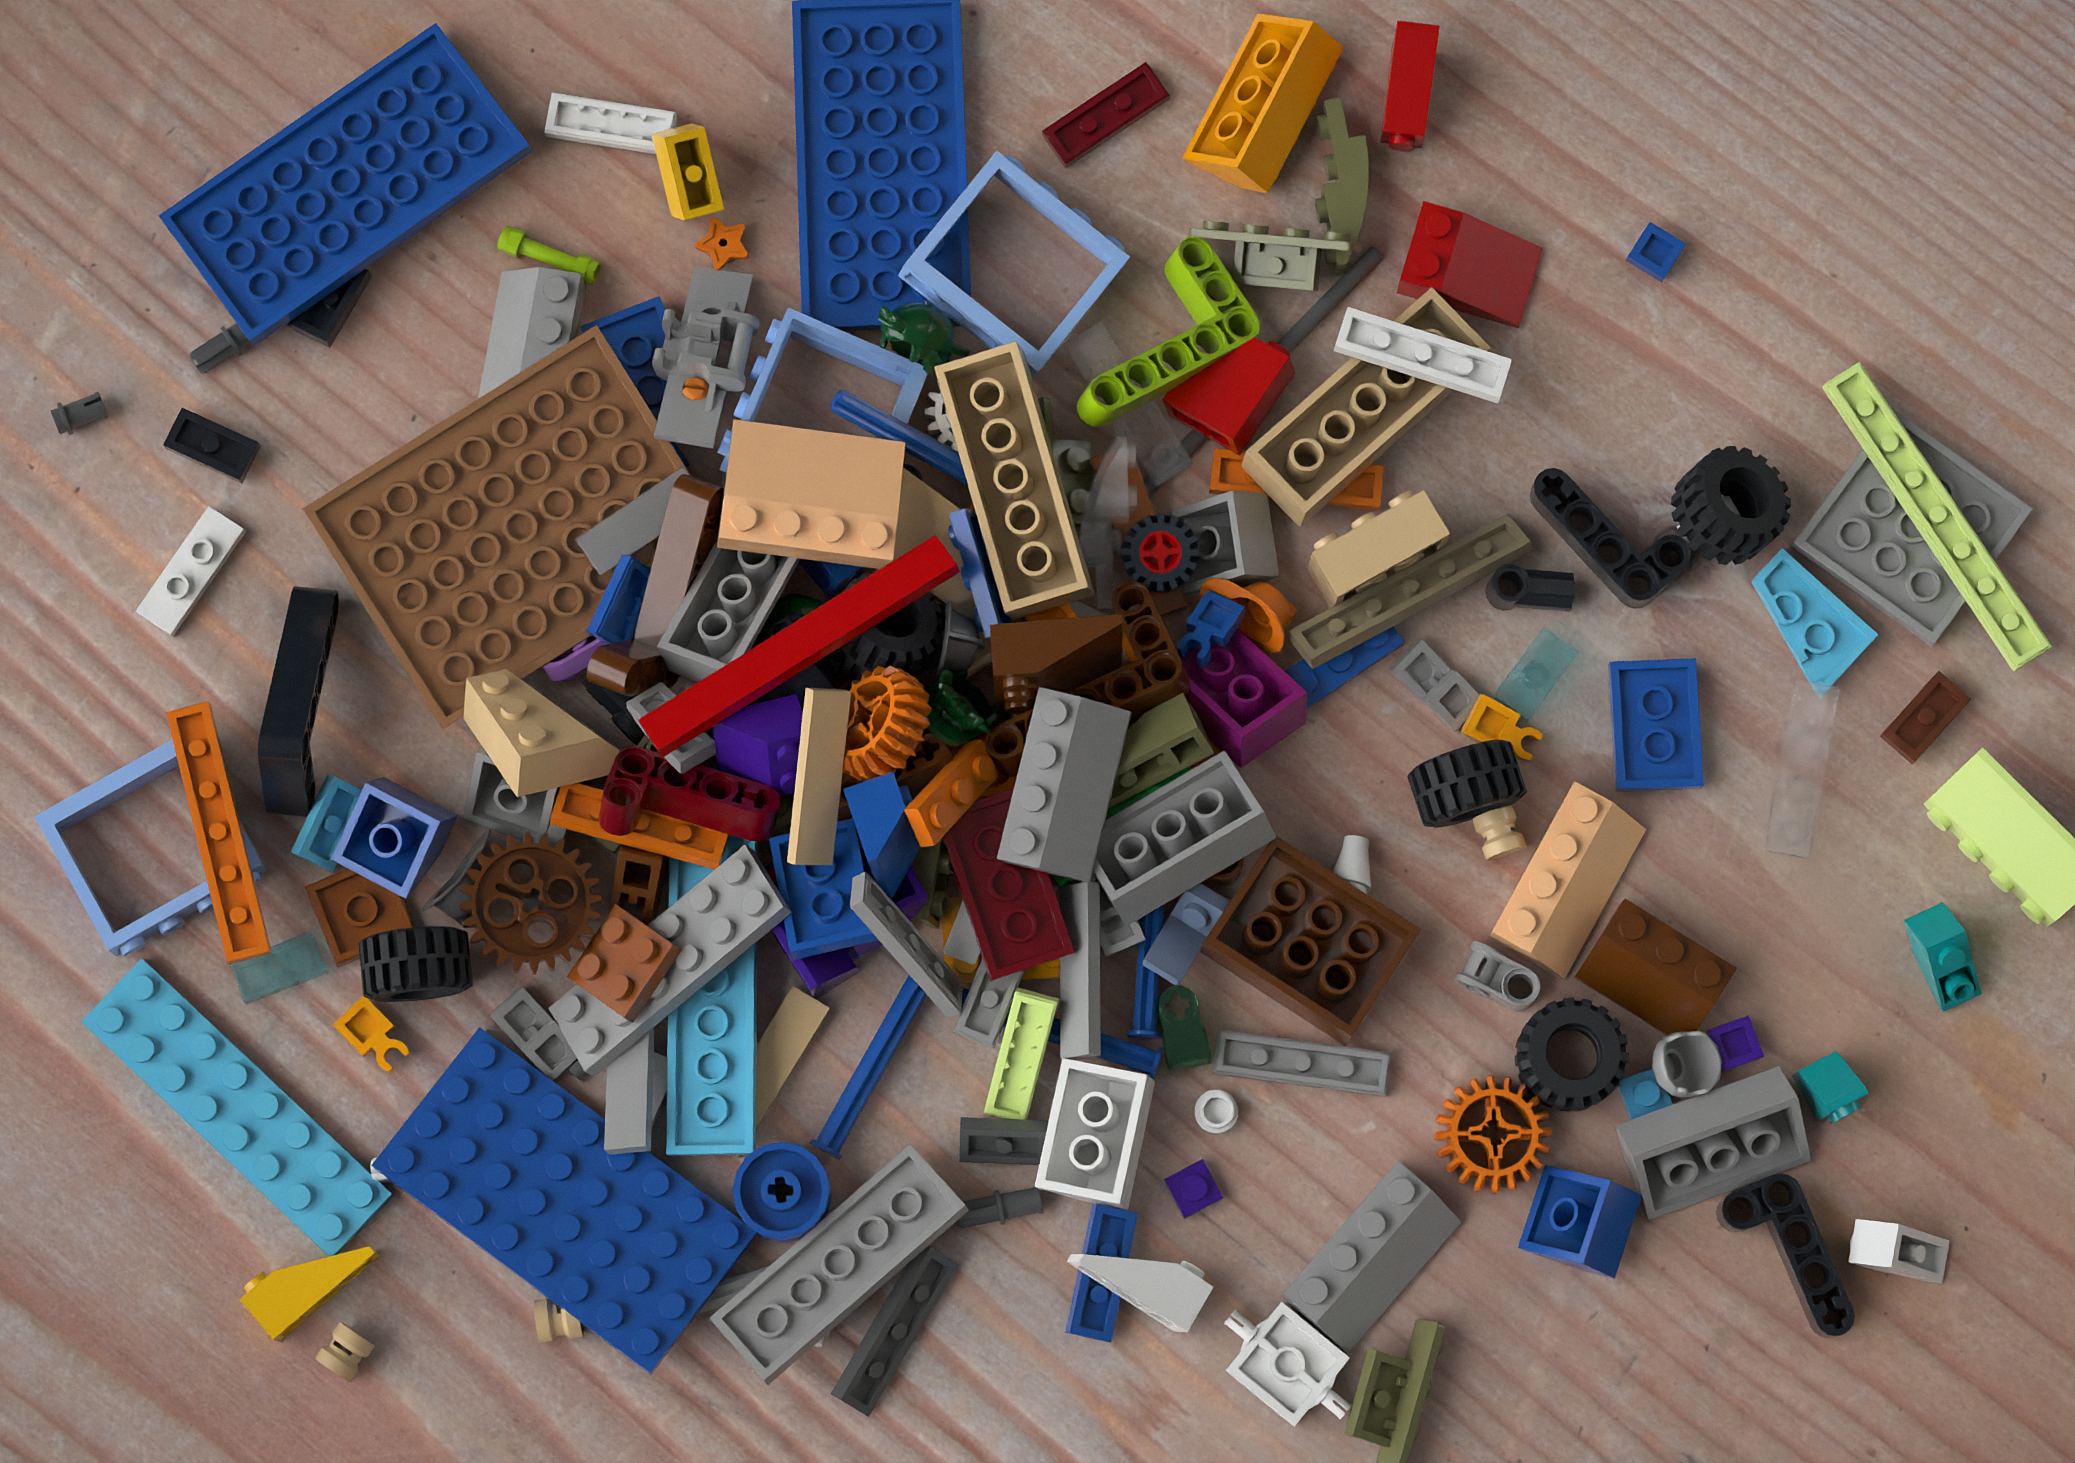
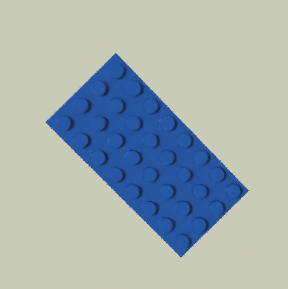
[792,0,971,331]
[159,23,532,347]
[371,1027,758,1375]

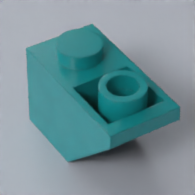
[1904,902,1982,1012]
[1792,1051,1869,1123]

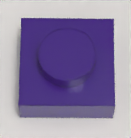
[1706,1015,1764,1073]
[1164,1159,1223,1219]

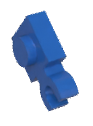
[1177,590,1246,668]

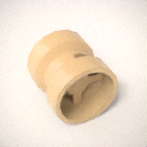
[1472,805,1527,861]
[534,1298,584,1343]
[315,1321,376,1382]

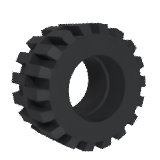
[1671,446,1791,565]
[830,572,944,681]
[1407,740,1527,828]
[358,926,473,1002]
[1514,997,1629,1112]

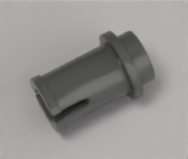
[50,392,108,435]

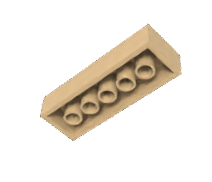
[1241,287,1491,527]
[934,341,1095,620]

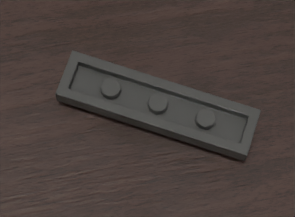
[831,1246,958,1417]

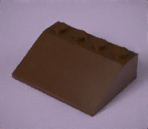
[990,614,1123,721]
[1200,836,1421,1046]

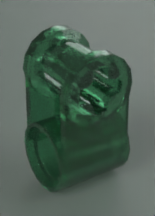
[1158,986,1212,1073]

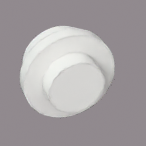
[1194,1090,1238,1134]

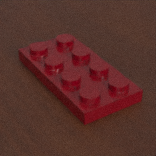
[942,789,1075,982]

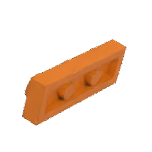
[904,739,998,847]

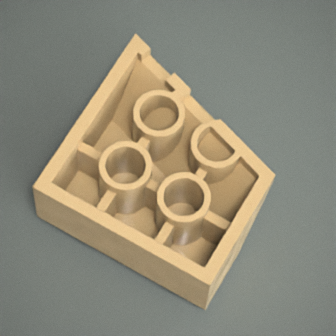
[463,669,620,797]

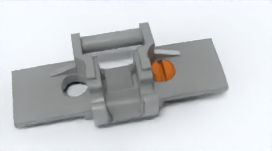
[652,266,760,449]

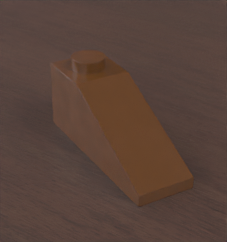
[608,845,669,926]

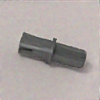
[190,323,251,373]
[957,1186,1043,1228]

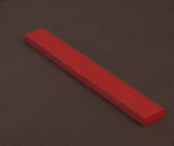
[638,535,960,758]

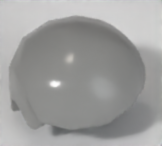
[1652,1031,1722,1097]

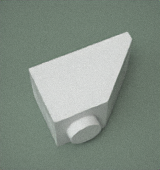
[1848,1219,1950,1284]

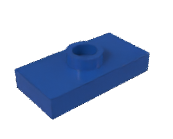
[586,554,651,644]

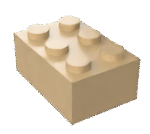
[1307,490,1450,608]

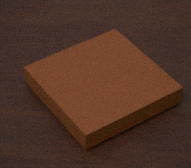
[305,869,416,968]

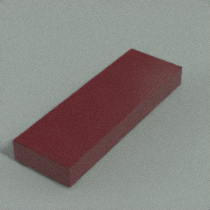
[1042,62,1170,168]

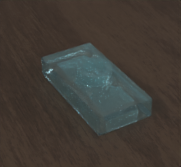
[1493,627,1579,723]
[230,931,328,1005]

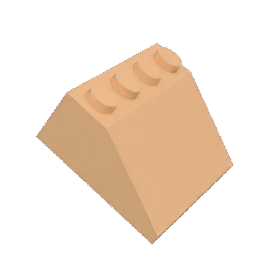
[717,419,905,569]

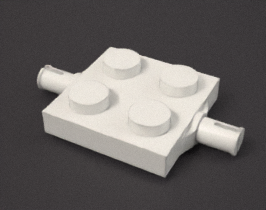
[1224,1302,1352,1427]

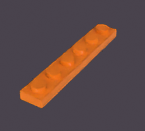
[166,701,272,965]

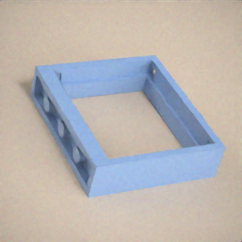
[898,151,1130,381]
[717,308,928,473]
[34,740,268,956]

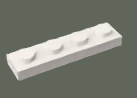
[1333,307,1512,404]

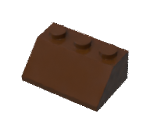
[1574,898,1737,1035]

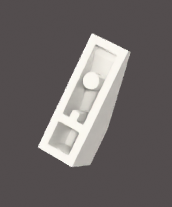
[1067,1254,1213,1332]

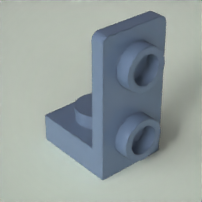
[1142,883,1229,985]

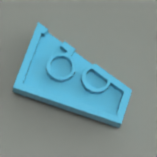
[1751,548,1879,699]

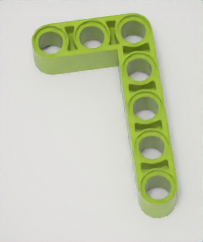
[1077,236,1260,427]

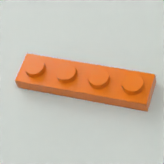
[1209,448,1384,511]
[550,783,729,870]

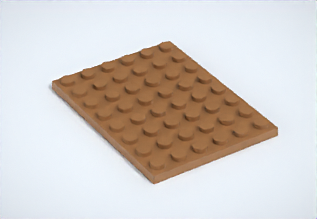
[302,325,720,729]

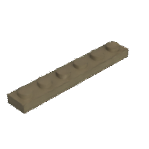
[1289,514,1532,670]

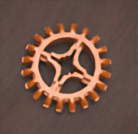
[843,665,932,781]
[1433,1075,1553,1194]

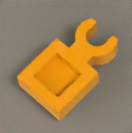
[1460,694,1543,760]
[333,995,411,1074]

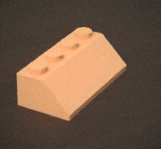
[1488,781,1646,980]

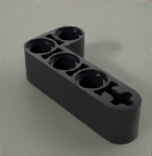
[1530,468,1691,609]
[1716,1173,1855,1338]

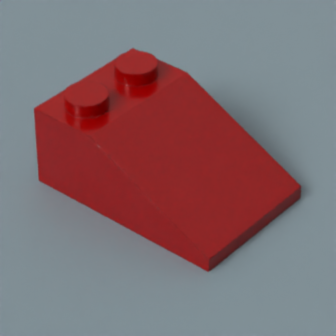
[1397,201,1542,328]

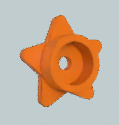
[695,217,749,271]

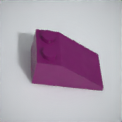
[1164,629,1307,768]

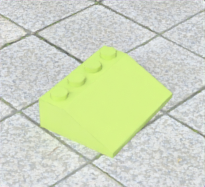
[1923,747,2075,927]

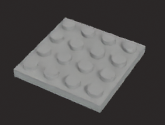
[1791,409,2033,647]

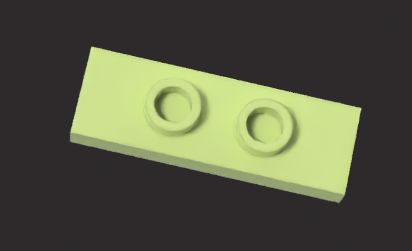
[984,987,1059,1120]

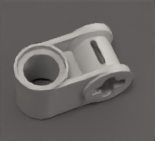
[1453,941,1540,1011]

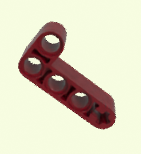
[598,746,780,842]

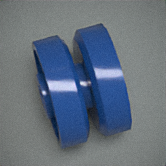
[732,1142,832,1243]

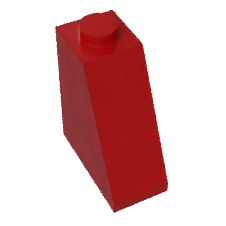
[1380,20,1440,151]
[1162,337,1295,455]

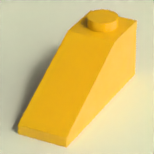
[239,1246,381,1342]

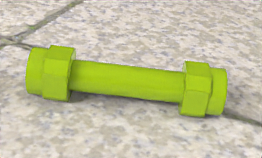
[497,226,601,286]

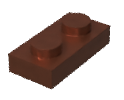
[1880,671,1971,765]

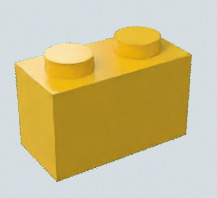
[652,123,724,221]

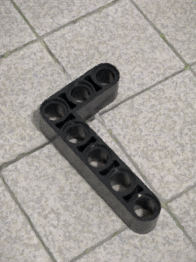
[258,586,339,817]

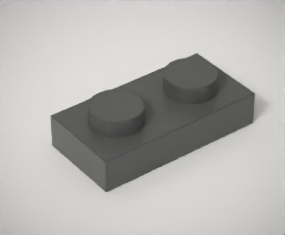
[959,1117,1048,1165]

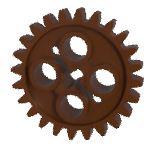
[459,832,602,975]

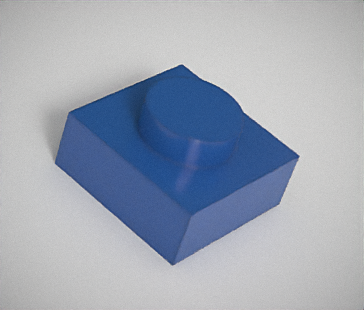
[1626,222,1686,283]

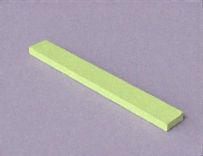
[1822,362,2052,672]

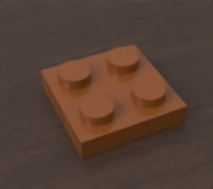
[567,904,682,1023]

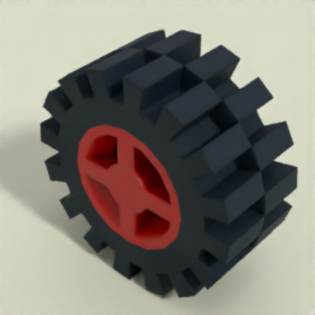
[1122,513,1199,592]

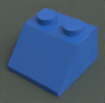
[843,772,921,899]
[331,777,458,899]
[1518,1165,1642,1279]

